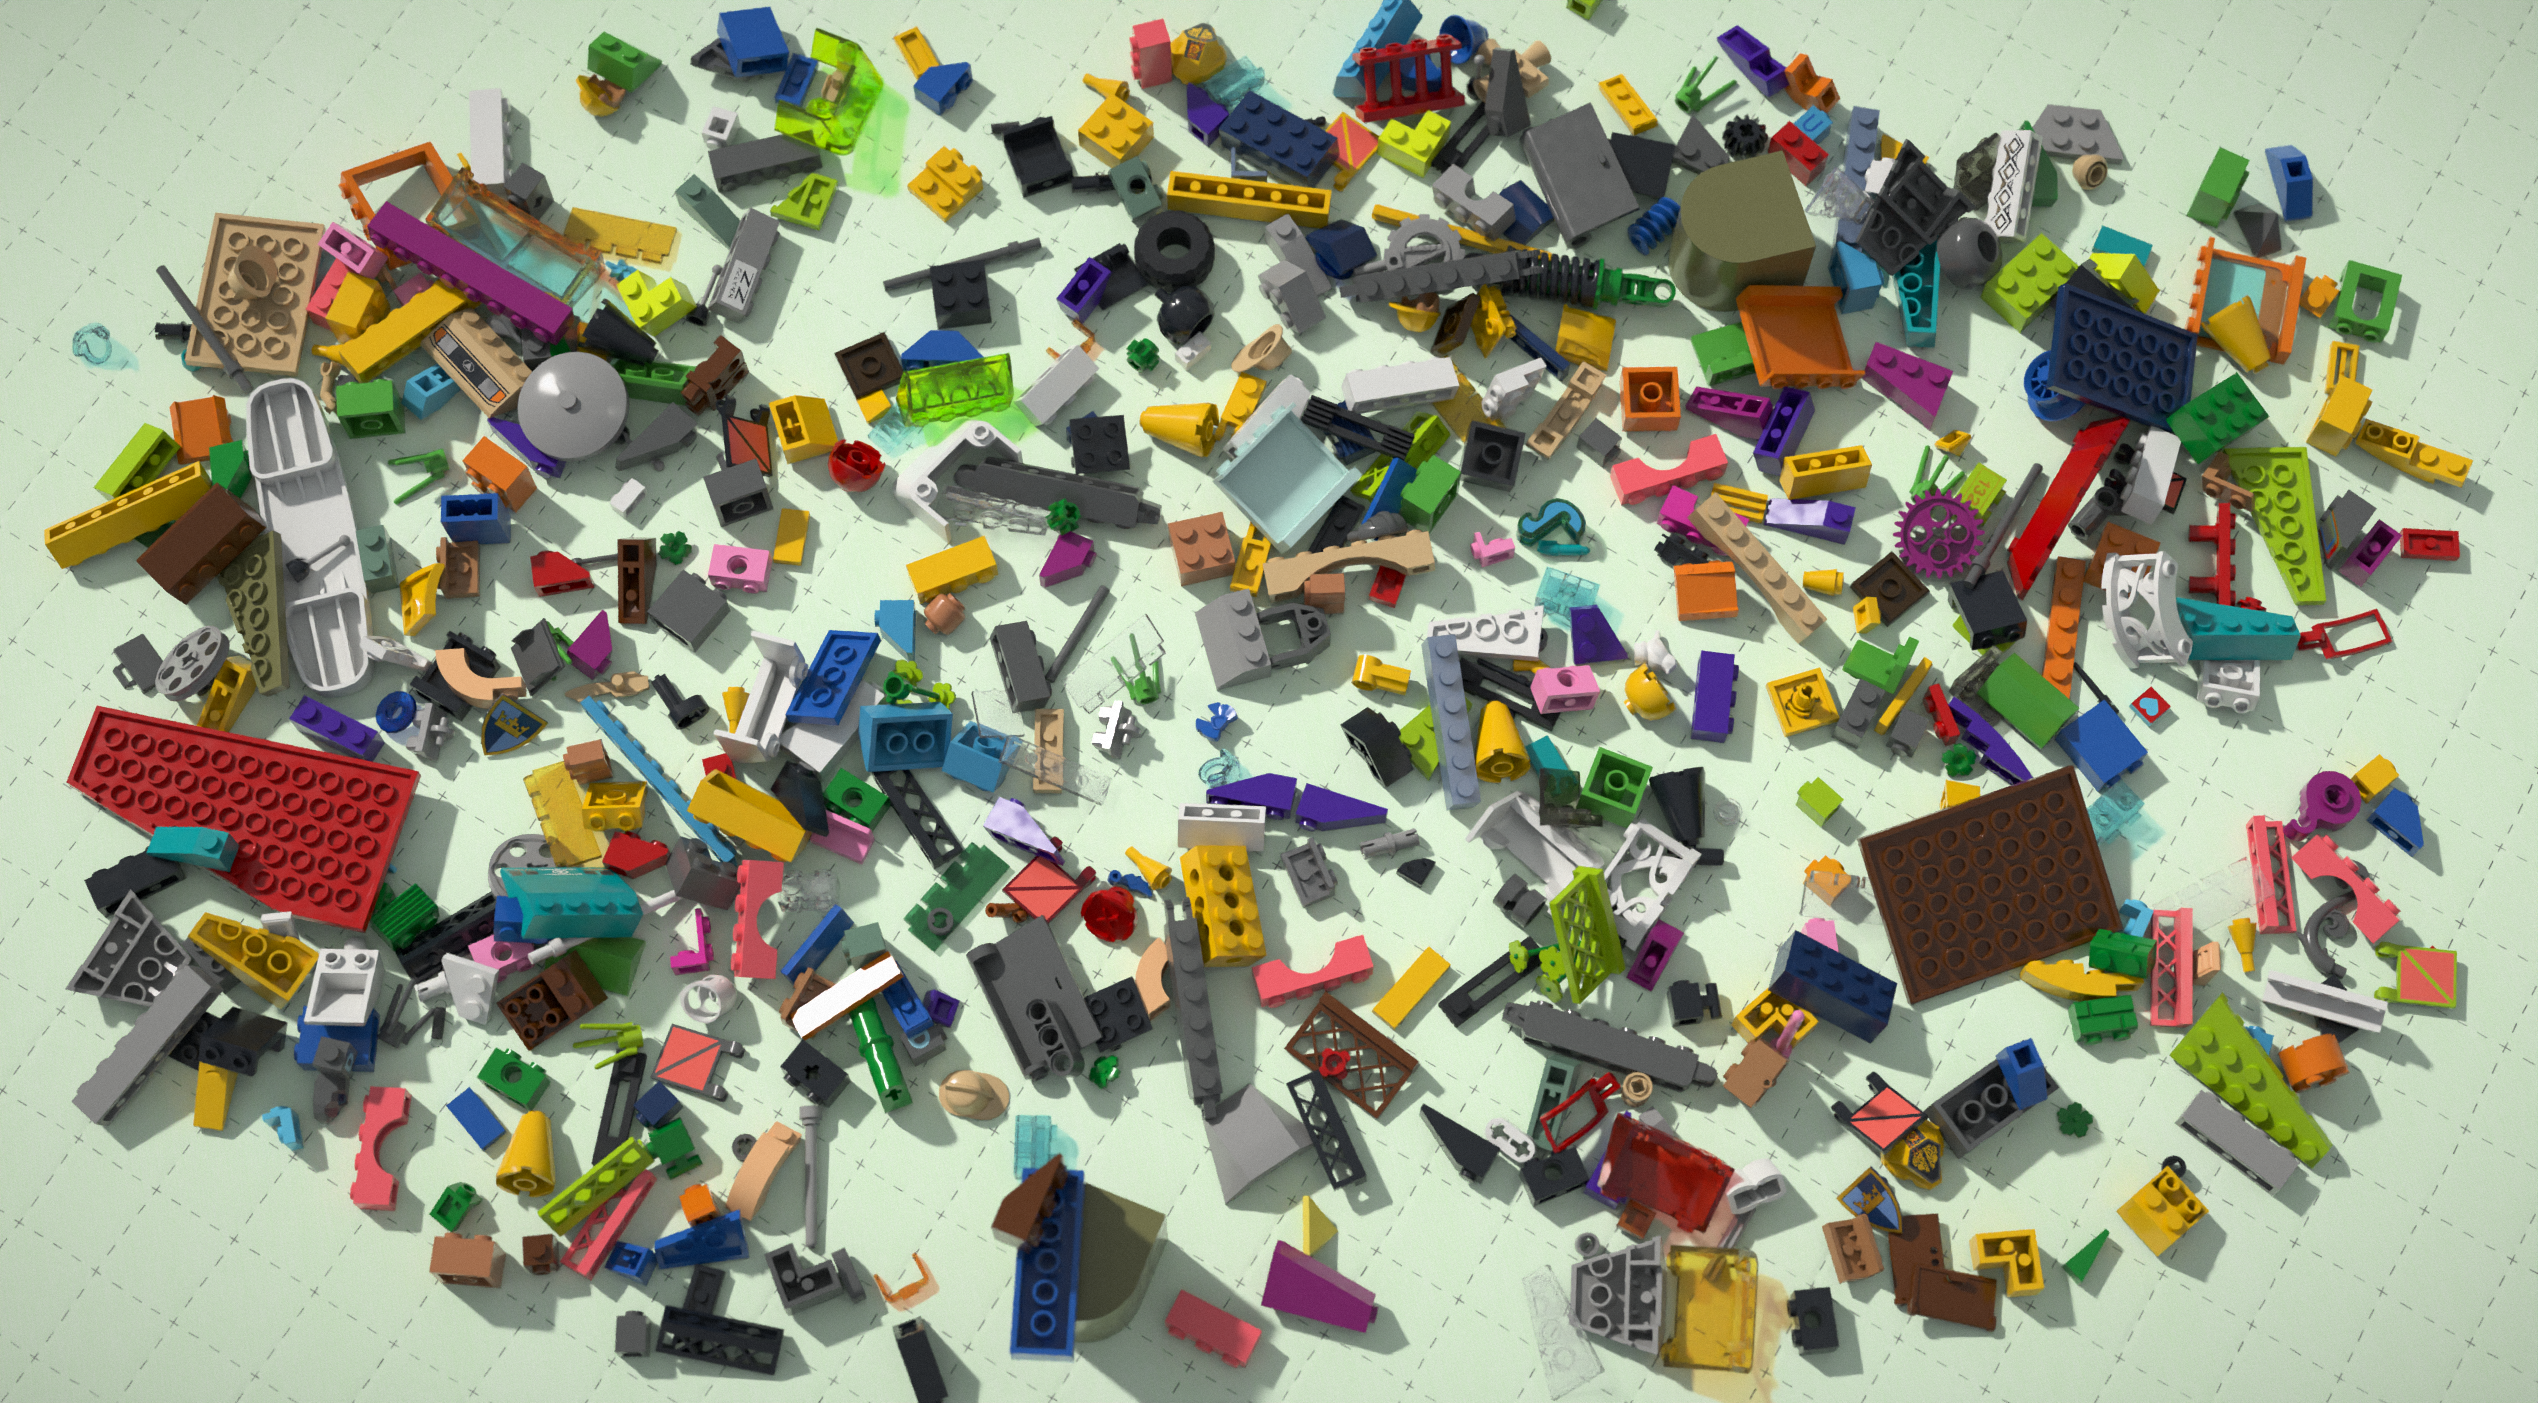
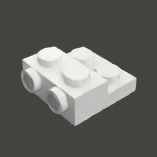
[1481,358,1547,421]
[2197,660,2260,713]

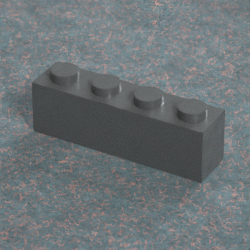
[708,127,823,192]

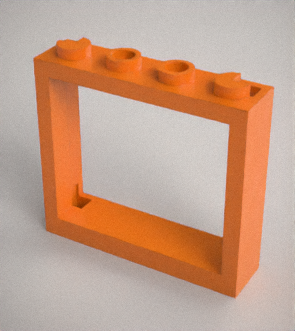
[338,141,481,270]

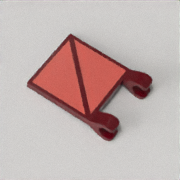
[1002,836,1097,924]

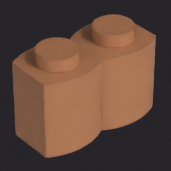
[1304,573,1345,614]
[563,739,613,785]

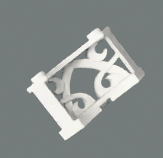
[2102,551,2193,668]
[1578,817,1702,951]

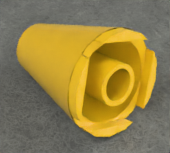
[2200,295,2271,374]
[1139,402,1219,457]
[1474,701,1530,783]
[496,1110,556,1197]

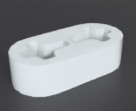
[1485,1117,1537,1162]

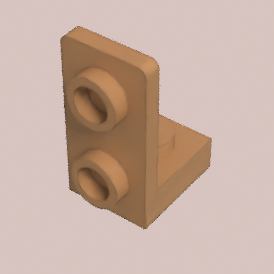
[2202,452,2255,512]

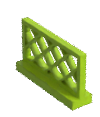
[1549,866,1626,1004]

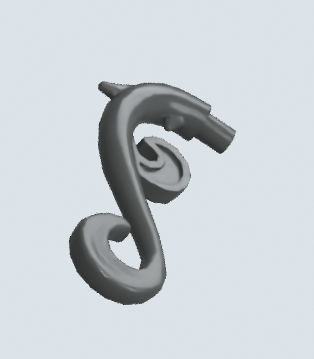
[2296,860,2370,979]

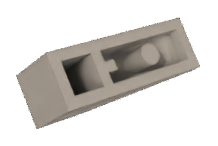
[1265,214,1332,297]

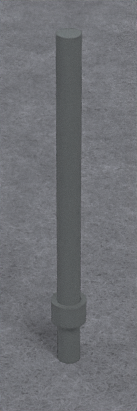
[883,237,1042,292]
[156,265,254,394]
[1963,463,2043,589]

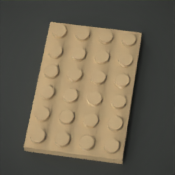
[185,212,326,377]

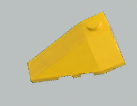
[187,912,319,1009]

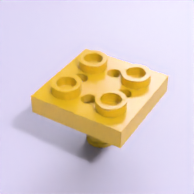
[1765,667,1839,737]

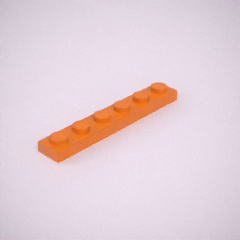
[2042,556,2086,699]

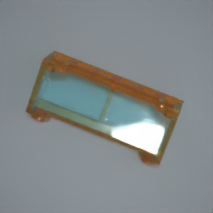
[425,167,606,308]

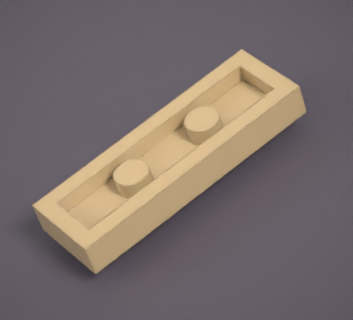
[1033,709,1064,793]

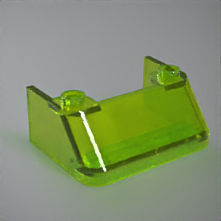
[774,27,884,156]

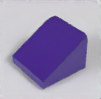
[922,990,960,1028]

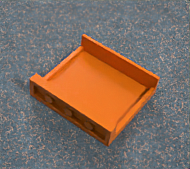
[1735,285,1866,389]

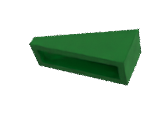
[2062,1229,2110,1285]

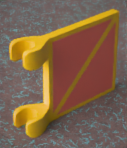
[1325,112,1380,192]

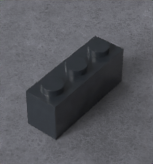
[84,846,186,918]

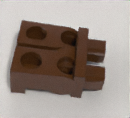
[681,334,749,417]

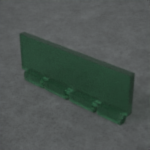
[903,842,1010,953]

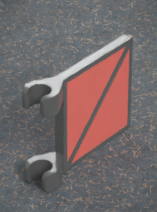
[650,1023,746,1102]

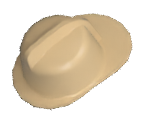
[228,245,277,301]
[1231,324,1292,372]
[939,1070,1009,1120]

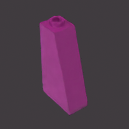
[1261,1240,1379,1333]

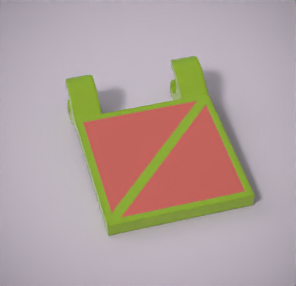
[2374,942,2457,1009]

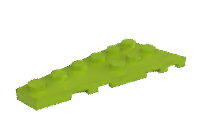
[2222,447,2326,605]
[2169,992,2333,1169]

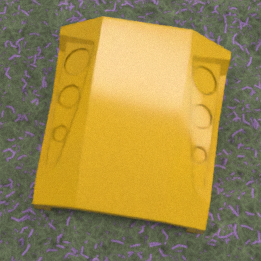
[1555,304,1616,371]

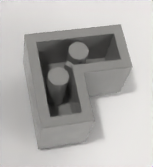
[1257,260,1326,334]

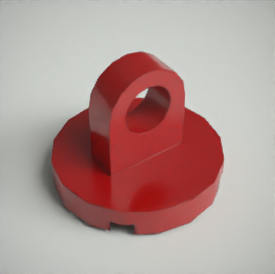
[1080,887,1138,942]

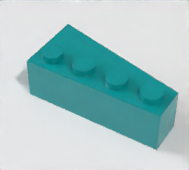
[1892,235,1940,348]
[2176,597,2301,660]

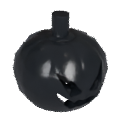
[1154,286,1215,345]

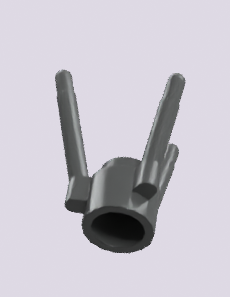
[377,979,434,1049]

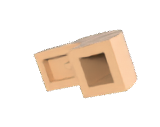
[435,648,527,709]
[1135,937,1171,1021]
[725,1121,802,1221]

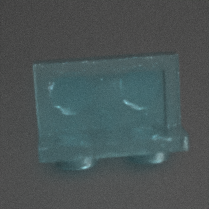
[1203,55,1265,108]

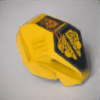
[1171,23,1227,86]
[1880,1120,1944,1190]

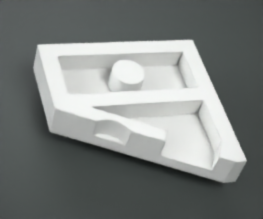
[359,636,433,672]
[442,953,499,1025]

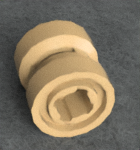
[1620,1072,1653,1108]

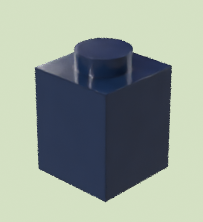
[633,1081,684,1129]

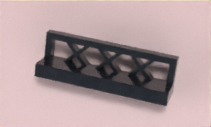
[871,769,963,870]
[395,891,497,985]
[1286,1069,1367,1192]
[655,1305,785,1376]

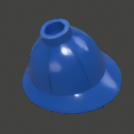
[1439,15,1489,64]

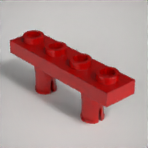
[2188,503,2236,607]

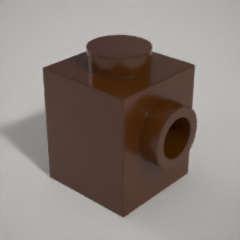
[522,1233,560,1276]

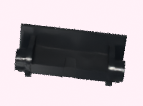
[1654,532,1710,565]

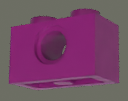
[2338,519,2403,587]

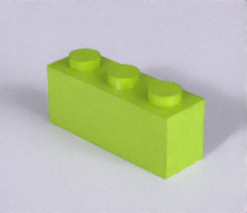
[93,423,181,501]

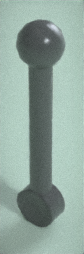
[572,553,618,566]

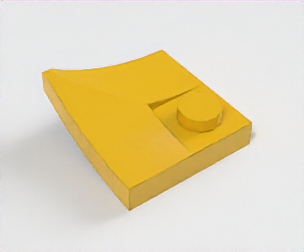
[399,563,445,636]

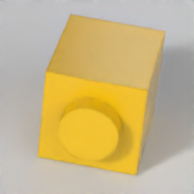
[2351,754,2399,804]

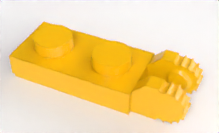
[1214,372,1267,441]
[1230,522,1271,597]

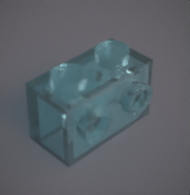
[2087,779,2145,847]

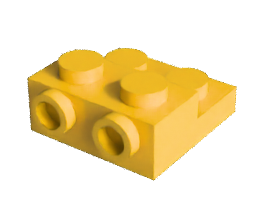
[907,146,984,223]
[582,781,648,832]

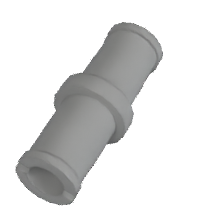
[1359,828,1420,860]

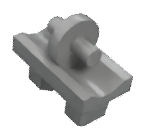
[1092,700,1142,759]
[406,703,455,761]

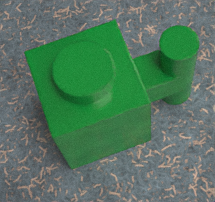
[646,1117,703,1180]

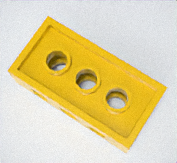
[1179,845,1267,967]

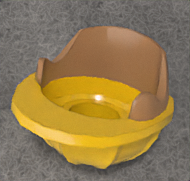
[576,74,626,116]
[1388,292,1441,332]

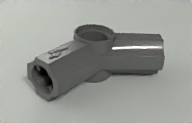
[2068,486,2128,540]

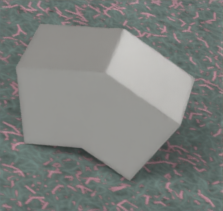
[1638,1106,1674,1144]

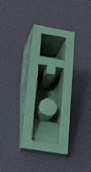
[675,174,740,250]
[1524,1054,1582,1151]

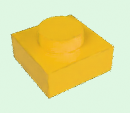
[1853,597,1881,634]

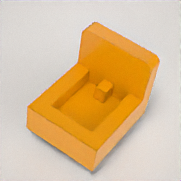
[2299,275,2340,318]

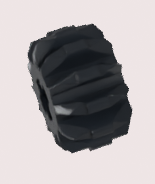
[1722,113,1768,160]

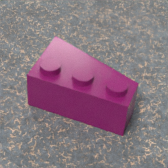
[1861,342,1953,431]

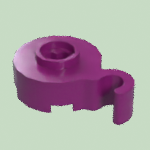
[2283,771,2362,841]

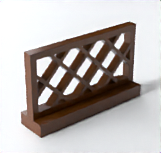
[1284,991,1421,1120]

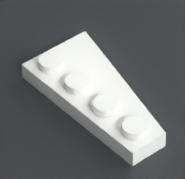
[1427,605,1544,661]

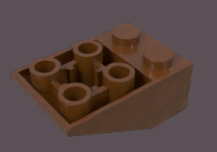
[496,950,608,1051]
[991,1153,1069,1253]

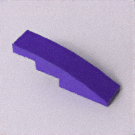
[1948,696,2033,785]

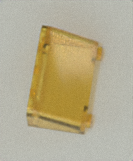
[1661,1245,1758,1374]

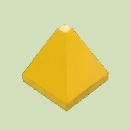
[856,389,893,424]

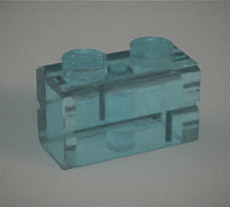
[1013,1115,1058,1180]

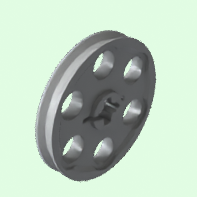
[155,626,230,701]
[488,834,576,898]

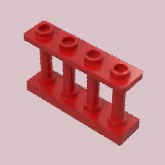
[1352,34,1465,123]

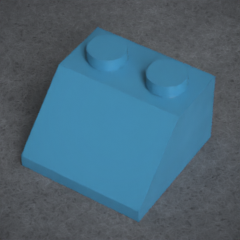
[1828,241,1884,315]
[942,721,1022,793]

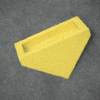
[1302,1196,1338,1257]

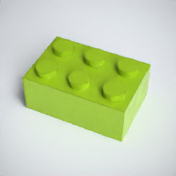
[1980,233,2079,333]

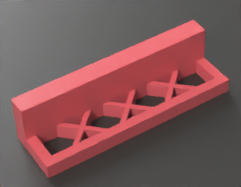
[2246,815,2297,934]
[2150,908,2193,1028]
[560,1169,657,1281]

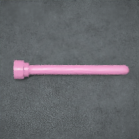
[1770,1010,1804,1058]

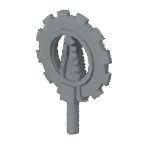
[1353,214,1465,292]

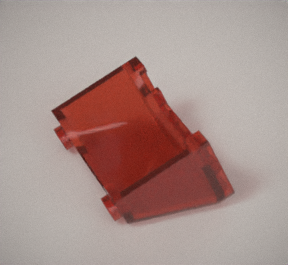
[1597,1112,1735,1234]

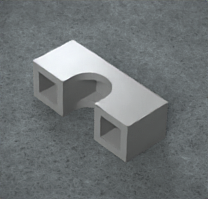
[1432,164,1516,241]

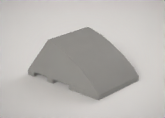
[65,889,192,1007]
[1201,1083,1324,1205]
[1570,1235,1667,1356]

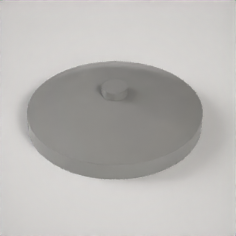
[518,352,629,462]

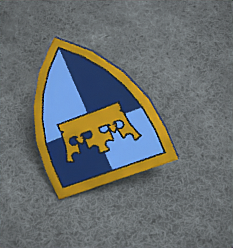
[481,693,548,756]
[1836,1166,1904,1233]

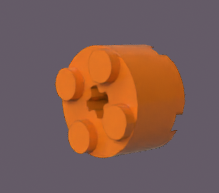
[2278,1034,2350,1094]

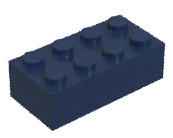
[1219,90,1340,188]
[1768,930,1897,1044]

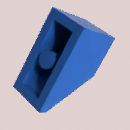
[2366,788,2424,857]

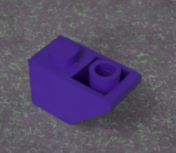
[1186,82,1229,147]

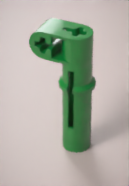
[848,997,913,1114]

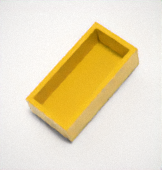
[687,769,812,862]

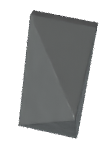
[2234,203,2282,258]

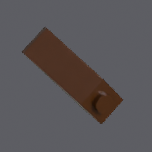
[617,537,656,624]

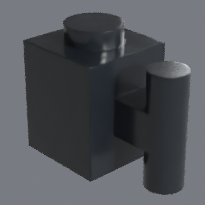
[1666,980,1722,1027]

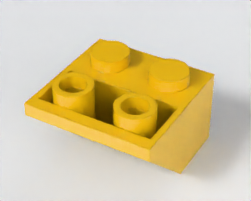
[769,395,838,465]
[2116,1166,2209,1257]

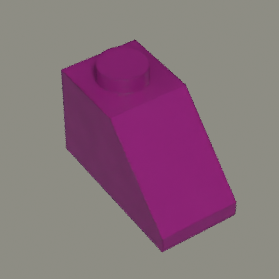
[1039,531,1097,588]
[567,609,612,680]
[1626,919,1684,992]

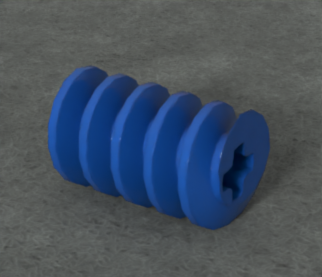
[1627,197,1680,256]

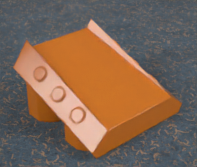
[169,395,233,465]
[1673,560,1739,621]

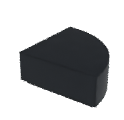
[1396,858,1436,888]

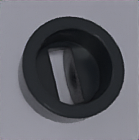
[2161,1155,2186,1178]

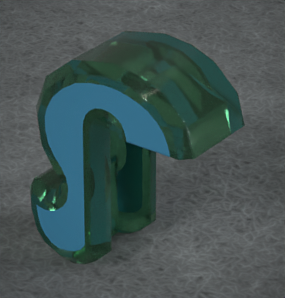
[1516,498,1586,547]

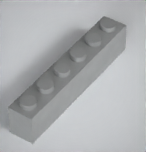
[71,965,224,1126]

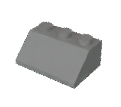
[1195,589,1271,690]

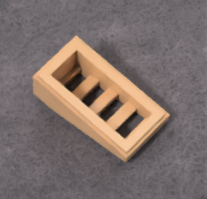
[2192,942,2221,986]

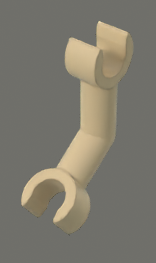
[320,361,341,414]

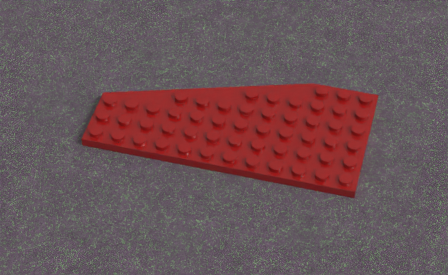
[66,705,421,933]

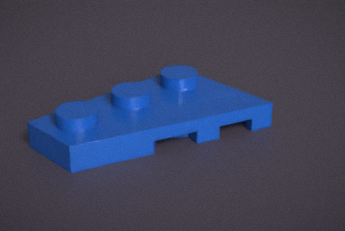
[654,1209,749,1270]

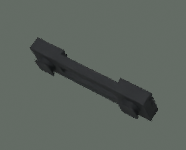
[1431,101,1490,174]
[1301,395,1415,461]
[1460,657,1561,731]
[1438,936,1542,1028]
[591,1049,647,1166]

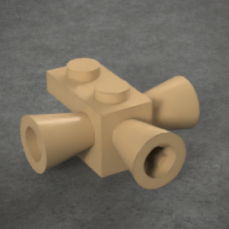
[1473,38,1551,103]

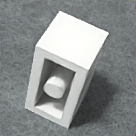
[1175,332,1211,371]
[610,478,648,519]

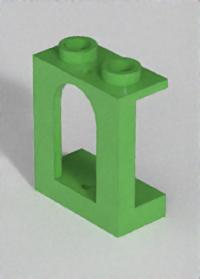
[2328,260,2402,343]

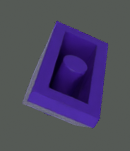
[1056,257,1111,325]

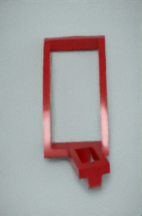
[2297,609,2393,659]
[1540,1072,1621,1153]

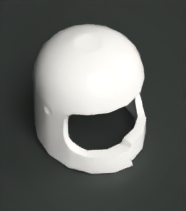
[679,974,737,1023]

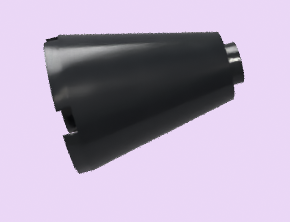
[578,298,659,367]
[1649,767,1706,847]

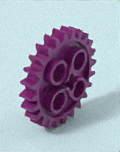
[1893,488,1985,579]

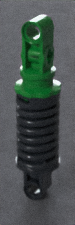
[1463,245,1676,310]

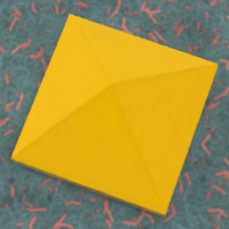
[1934,429,1972,456]

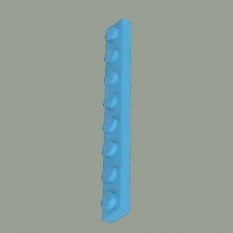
[580,696,738,866]

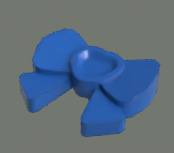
[1196,702,1238,742]

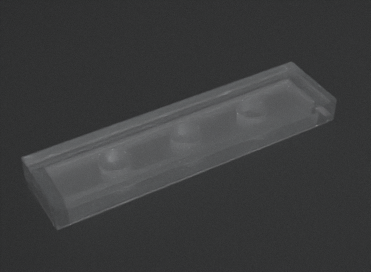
[998,734,1112,806]

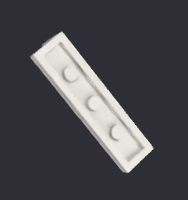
[2262,970,2388,1034]

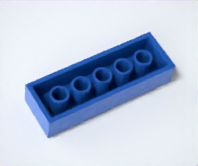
[1009,1167,1086,1363]

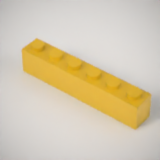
[1167,171,1332,228]
[339,278,482,383]
[44,461,212,569]

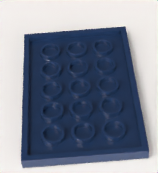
[2046,283,2198,436]

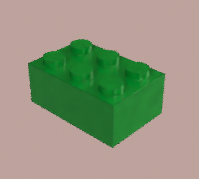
[2166,372,2270,465]

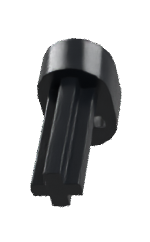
[651,673,710,730]

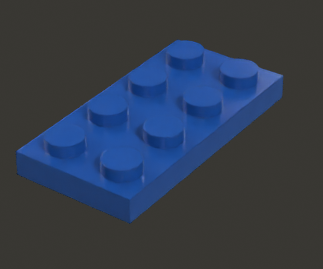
[785,630,882,726]

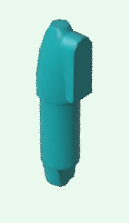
[1537,540,1590,556]

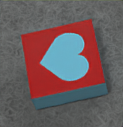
[2129,686,2171,727]

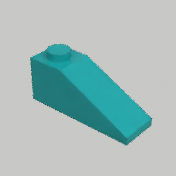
[146,827,239,872]

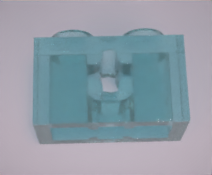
[1534,566,1600,621]

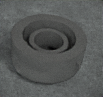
[1937,217,2003,290]

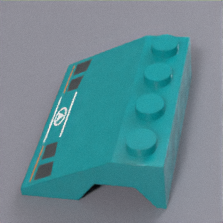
[500,867,643,939]

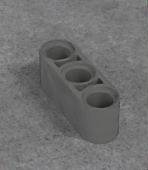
[1025,998,1085,1078]

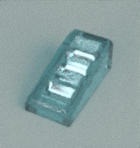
[868,393,926,455]

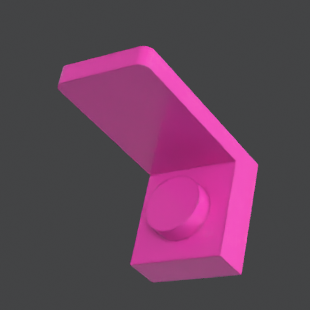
[670,908,714,976]

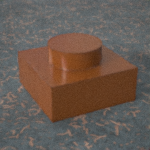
[1616,1199,1656,1241]

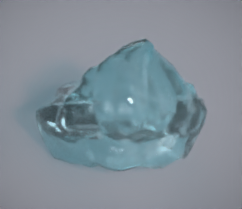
[72,322,112,364]
[1198,748,1242,788]

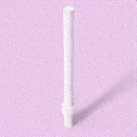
[528,890,683,964]

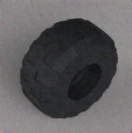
[1134,210,1215,292]

